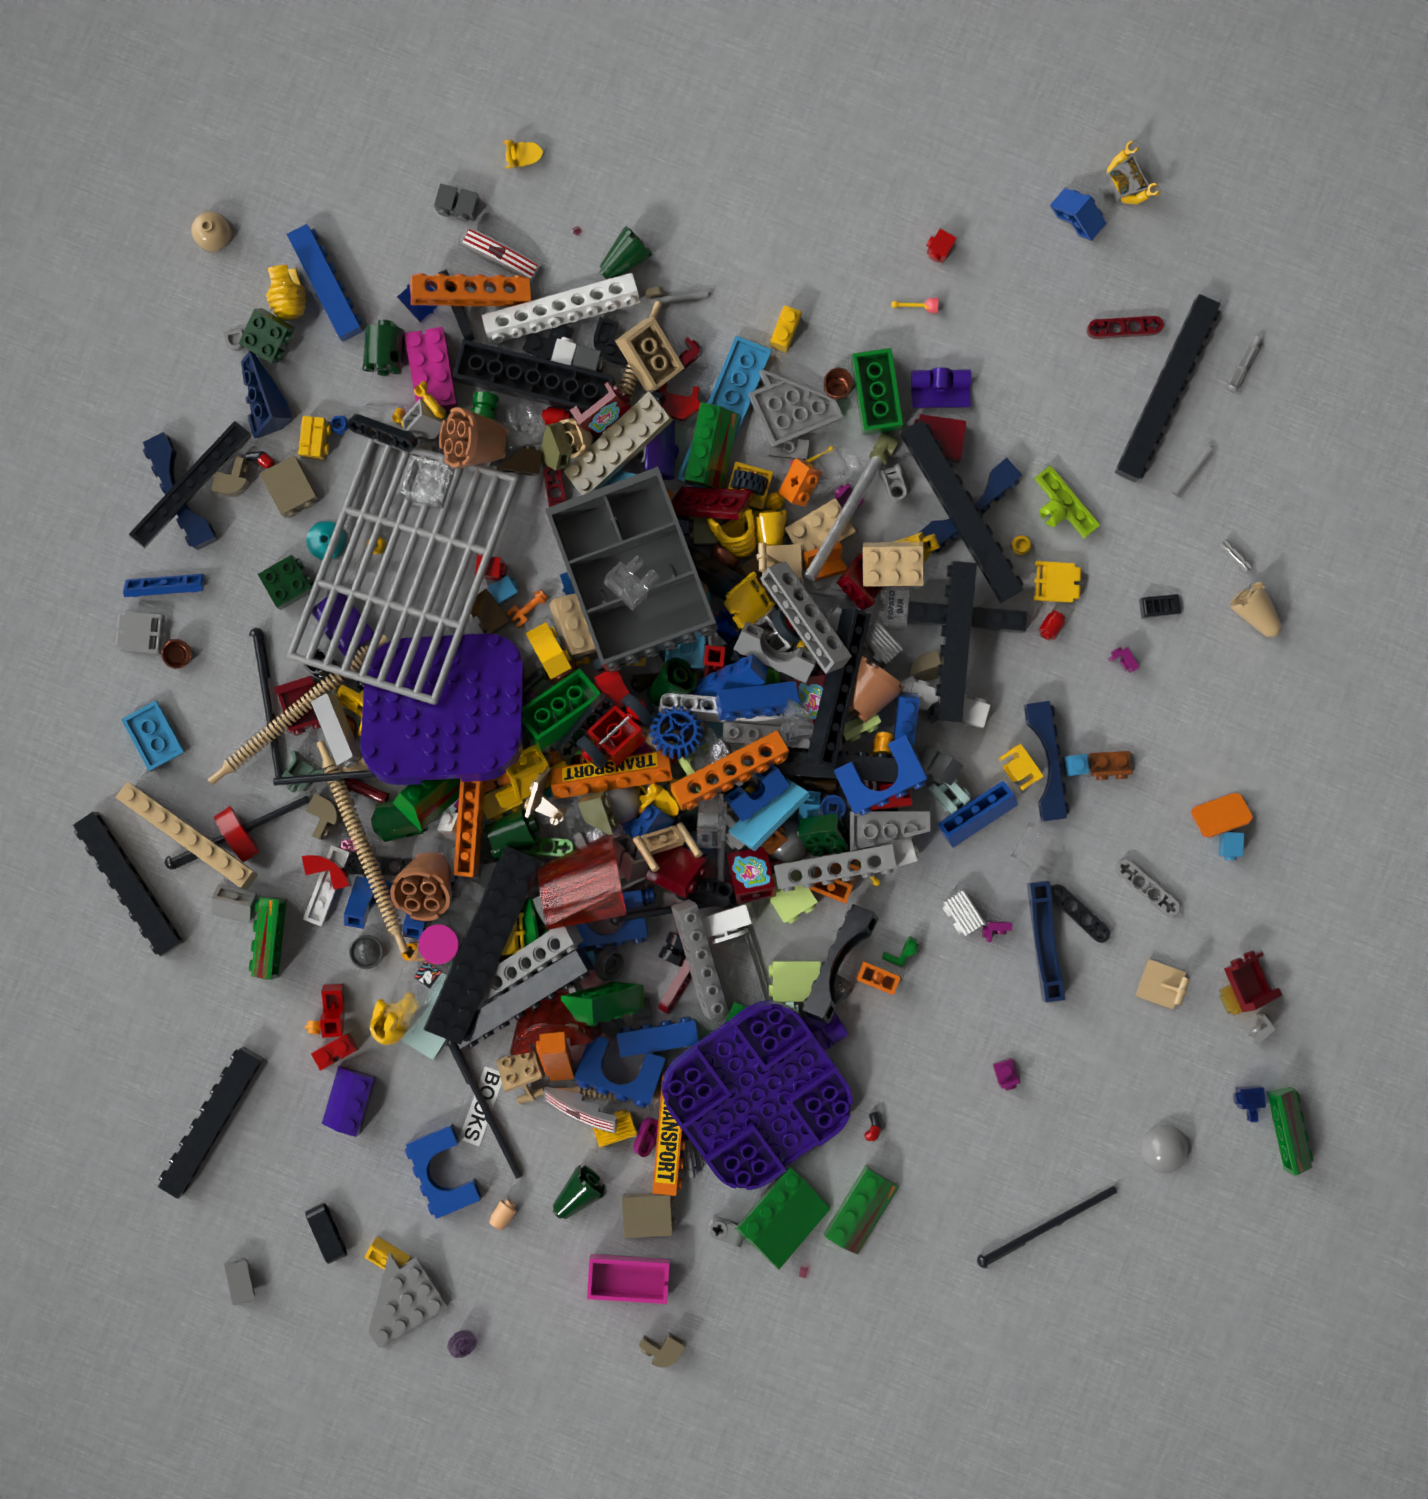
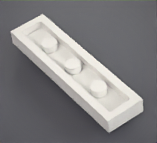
[303,845,351,926]

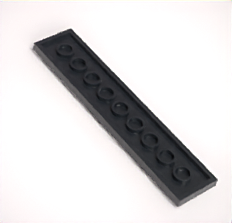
[423,845,543,1045]

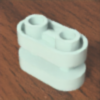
[928,779,972,815]

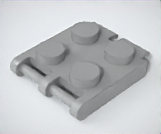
[115,611,165,654]

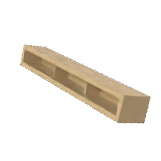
[115,781,258,890]

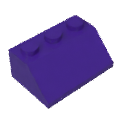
[322,1066,377,1137]

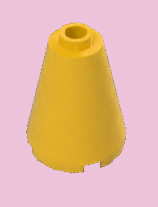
[752,510,787,552]

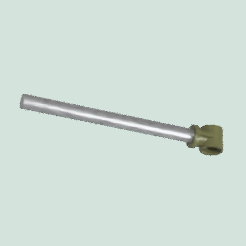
[804,432,899,581]

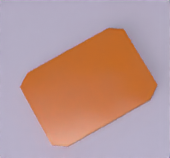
[1191,793,1253,838]

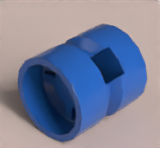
[819,795,846,818]

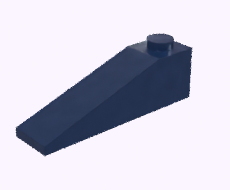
[241,351,292,438]

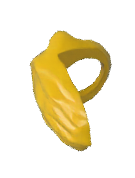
[503,139,543,169]
[639,783,679,816]

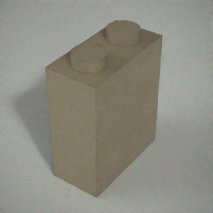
[259,455,319,518]
[622,1193,676,1238]

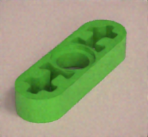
[523,837,577,859]

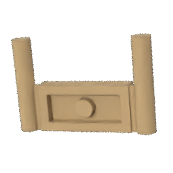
[633,822,703,872]

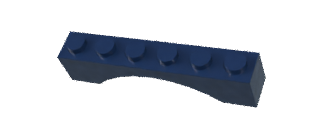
[142,432,219,550]
[918,457,1022,553]
[1023,701,1069,822]
[1026,881,1065,1003]

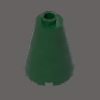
[599,226,653,280]
[647,657,698,706]
[553,1165,607,1219]

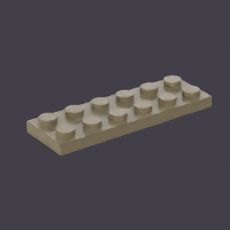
[564,391,673,495]

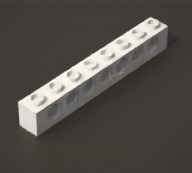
[482,273,640,345]

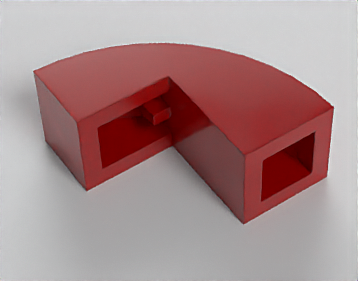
[703,645,726,677]
[214,806,259,863]
[301,855,352,890]
[320,983,345,1038]

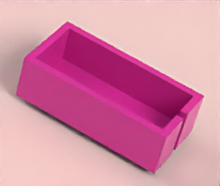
[404,327,459,410]
[587,1254,670,1304]

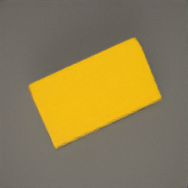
[364,1237,410,1269]

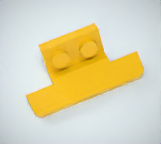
[495,745,567,808]

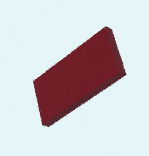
[671,486,754,520]

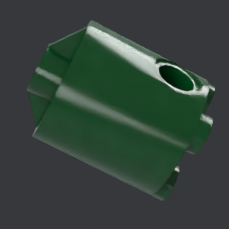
[362,320,405,376]
[371,800,428,842]
[482,808,540,859]

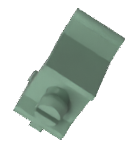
[282,750,325,793]

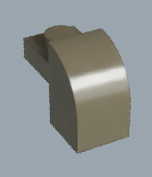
[211,456,251,497]
[306,794,340,840]
[639,1332,686,1367]

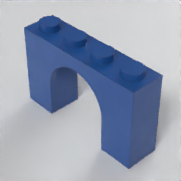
[834,735,929,816]
[344,876,428,939]
[565,890,648,950]
[574,1034,666,1108]
[405,1124,482,1219]

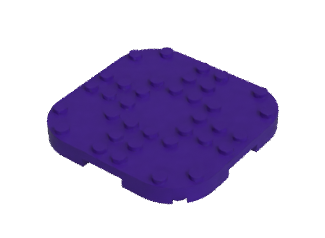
[360,633,525,785]
[662,1000,853,1190]

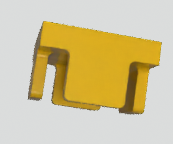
[998,744,1044,791]

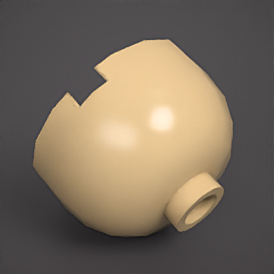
[191,211,232,252]
[560,418,593,458]

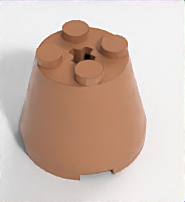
[439,407,508,468]
[849,656,905,723]
[390,852,452,921]

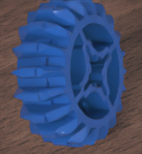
[650,705,704,759]

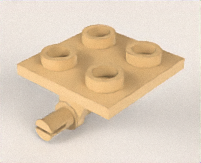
[757,542,802,585]
[524,767,567,825]
[1135,959,1190,1010]
[496,1046,544,1105]

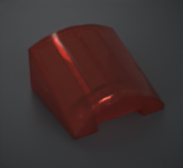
[538,834,627,930]
[510,992,602,1056]

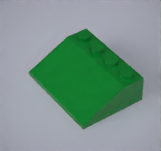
[735,1168,830,1270]

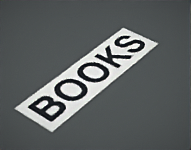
[459,1066,502,1146]

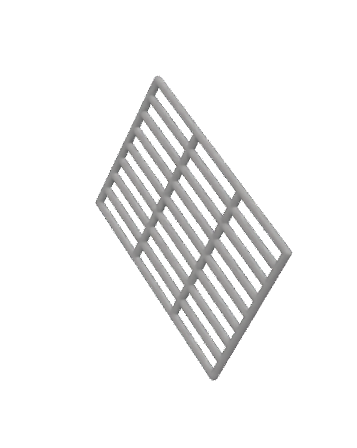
[287,438,519,705]

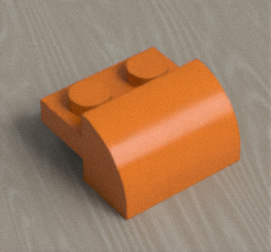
[809,854,860,904]

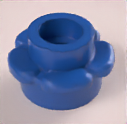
[330,416,348,435]
[642,886,655,905]

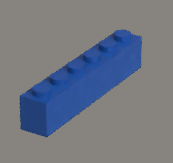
[286,224,363,342]

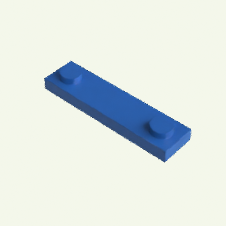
[123,574,205,597]

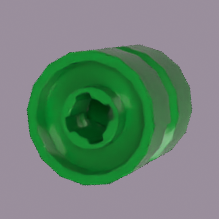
[471,391,499,420]

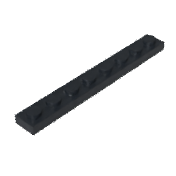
[129,421,250,549]

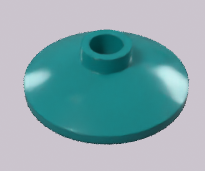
[306,521,346,560]

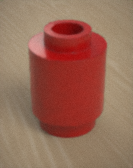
[541,406,571,426]
[1038,610,1066,641]

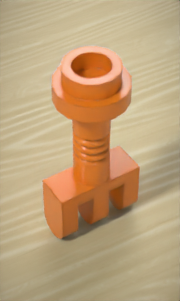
[506,589,548,629]

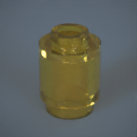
[1219,985,1242,1015]

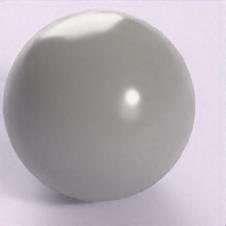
[597,786,642,825]
[767,818,808,864]
[1140,1125,1188,1173]

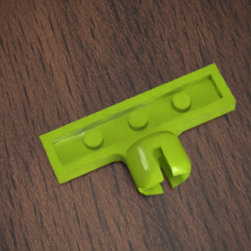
[1034,465,1100,539]

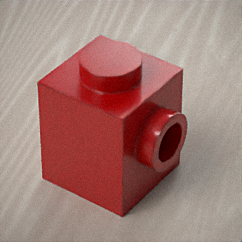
[926,228,956,263]

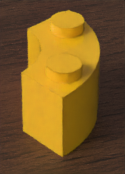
[525,622,572,679]

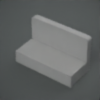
[212,884,257,922]

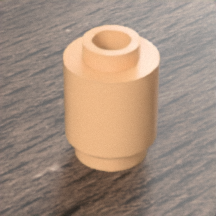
[489,1199,517,1231]

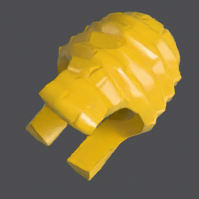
[266,265,306,321]
[707,507,757,558]
[370,991,421,1045]

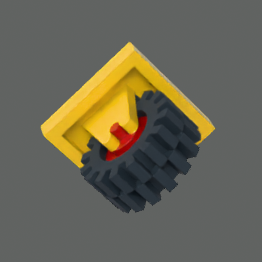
[728,462,773,510]

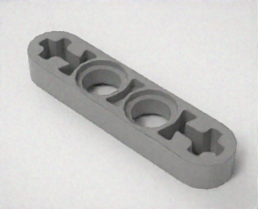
[1115,860,1180,916]

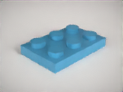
[121,701,186,771]

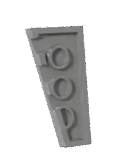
[850,811,930,851]

